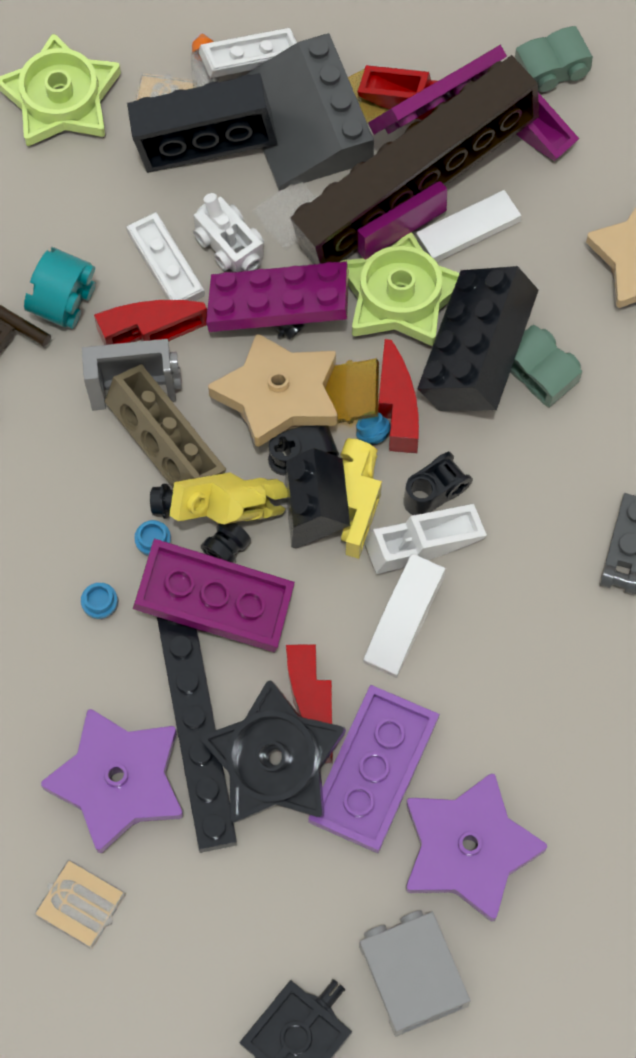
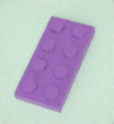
[308,684,440,854]

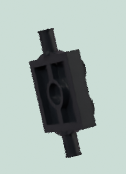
[239,979,352,1058]

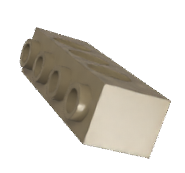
[105,364,226,488]

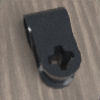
[268,426,339,476]
[403,451,473,515]

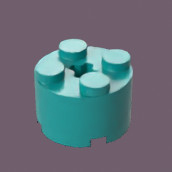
[24,247,96,329]

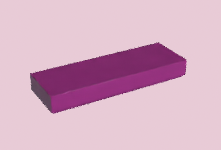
[358,181,447,260]

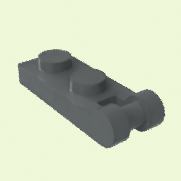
[600,493,636,595]

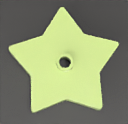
[0,34,121,146]
[340,233,459,346]

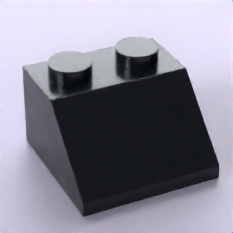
[285,448,350,549]

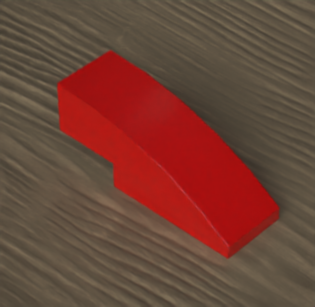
[357,65,459,120]
[94,300,207,345]
[378,339,419,453]
[286,644,333,764]

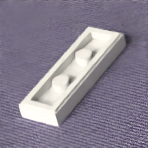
[199,28,297,78]
[416,190,522,262]
[126,212,205,301]

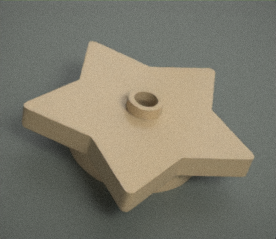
[586,207,636,308]
[208,334,337,447]

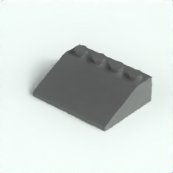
[247,33,374,191]

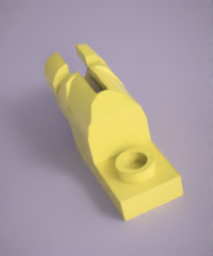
[340,438,382,559]
[169,472,288,525]

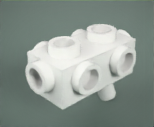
[193,193,264,272]

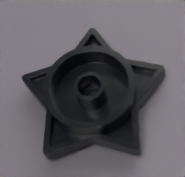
[201,680,346,822]

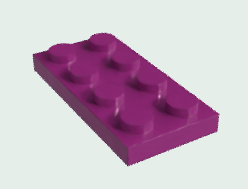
[368,44,507,135]
[206,261,349,332]
[132,538,295,653]

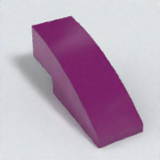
[516,92,580,161]

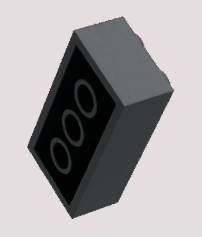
[127,73,277,173]
[417,266,539,411]

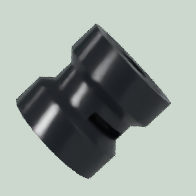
[200,523,251,563]

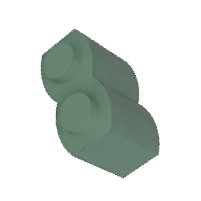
[515,26,593,92]
[510,324,582,408]

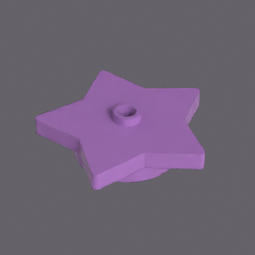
[41,709,183,853]
[406,773,547,922]

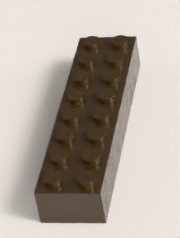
[290,55,539,264]

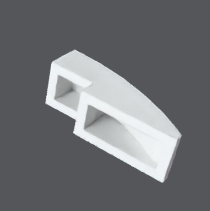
[364,504,487,574]
[363,553,446,677]

